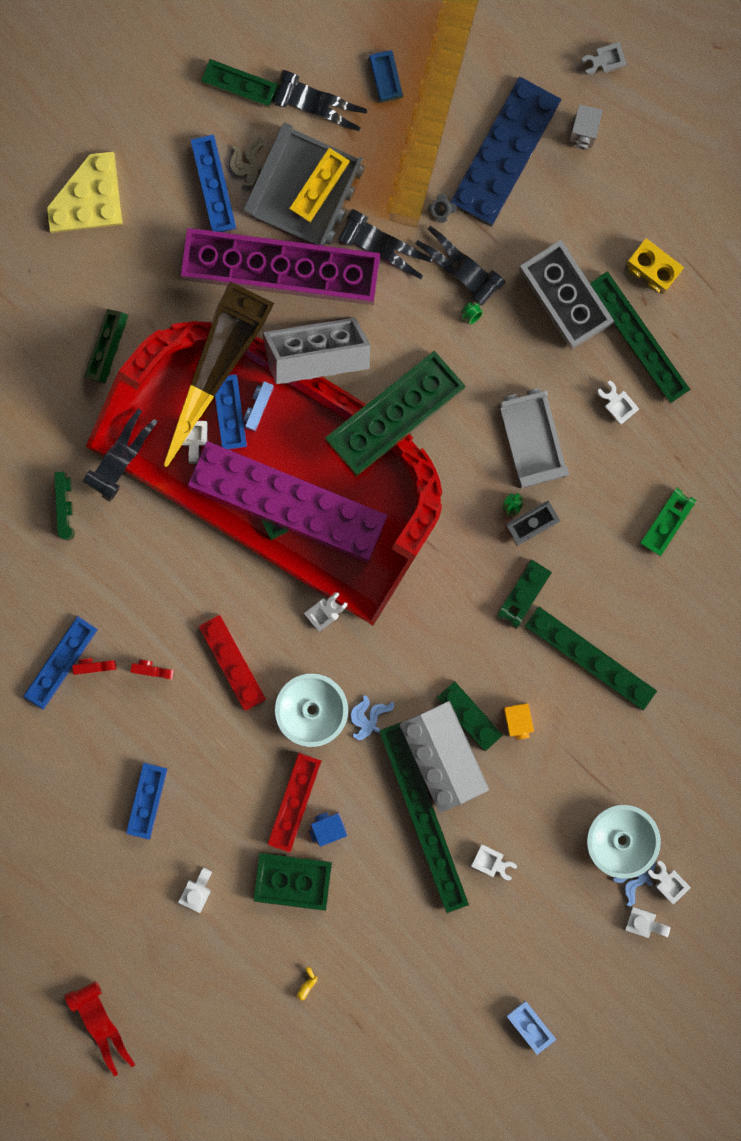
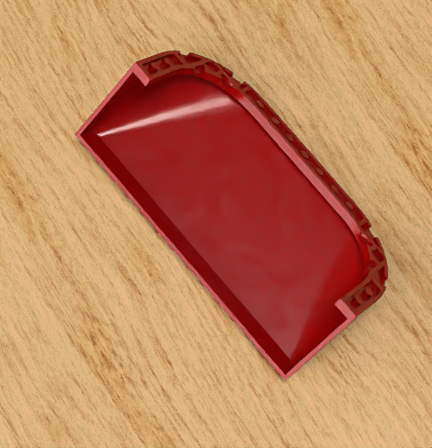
[85,321,442,626]

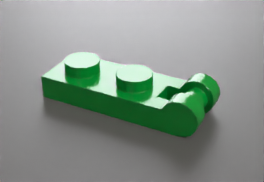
[640,487,697,557]

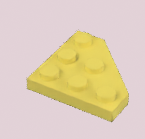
[47,152,123,233]

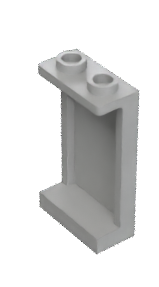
[499,388,569,489]

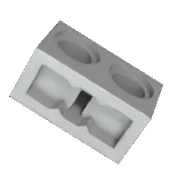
[569,104,603,150]

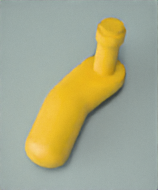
[296,967,317,1001]

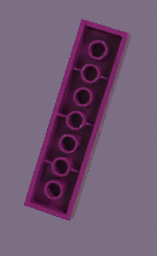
[181,228,380,305]
[188,441,387,564]

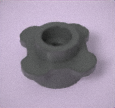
[428,194,456,223]

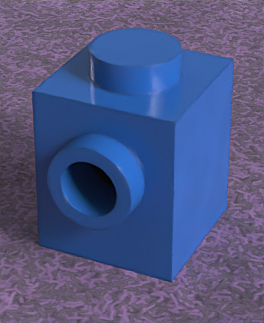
[309,812,347,847]

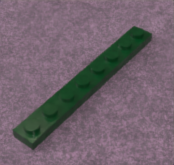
[379,722,469,913]

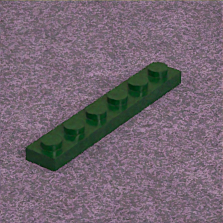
[590,271,691,404]
[525,606,657,711]

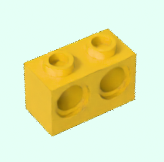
[626,238,684,293]

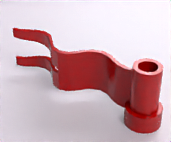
[64,981,136,1077]

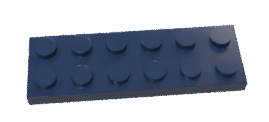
[450,76,562,226]

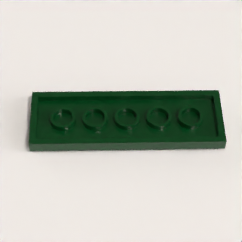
[324,350,466,477]

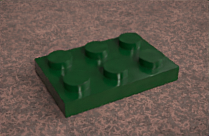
[254,853,332,911]

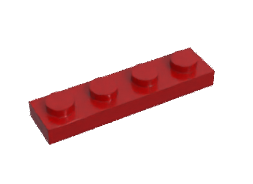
[199,615,267,711]
[267,752,322,853]

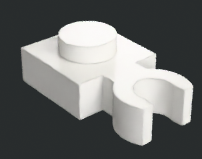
[597,381,639,425]
[304,593,348,632]
[471,844,517,880]
[647,860,691,905]

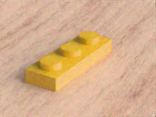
[289,148,350,223]

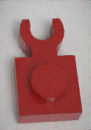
[72,658,117,675]
[130,659,174,680]

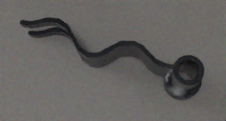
[272,70,369,132]
[338,209,433,280]
[415,225,506,306]
[82,408,158,502]

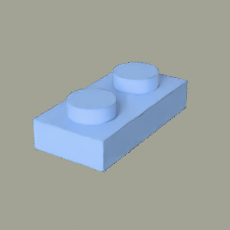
[243,382,273,432]
[506,1000,556,1055]

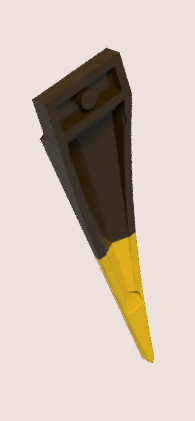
[164,281,274,467]

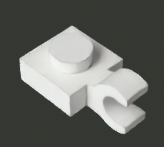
[182,421,207,464]
[178,868,212,913]
[625,906,670,938]

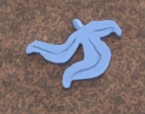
[351,695,394,740]
[613,862,656,906]

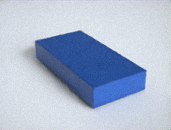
[369,50,403,103]

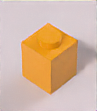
[503,703,534,740]

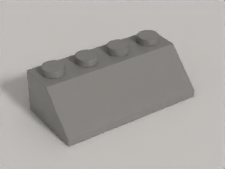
[263,318,370,384]
[400,701,490,813]

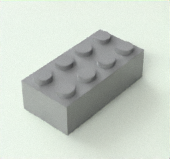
[519,240,614,351]

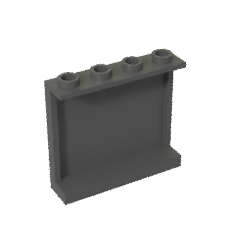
[244,122,366,246]

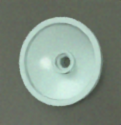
[275,674,348,747]
[587,805,661,879]

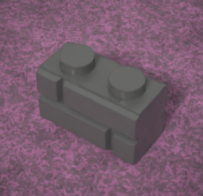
[505,500,560,546]

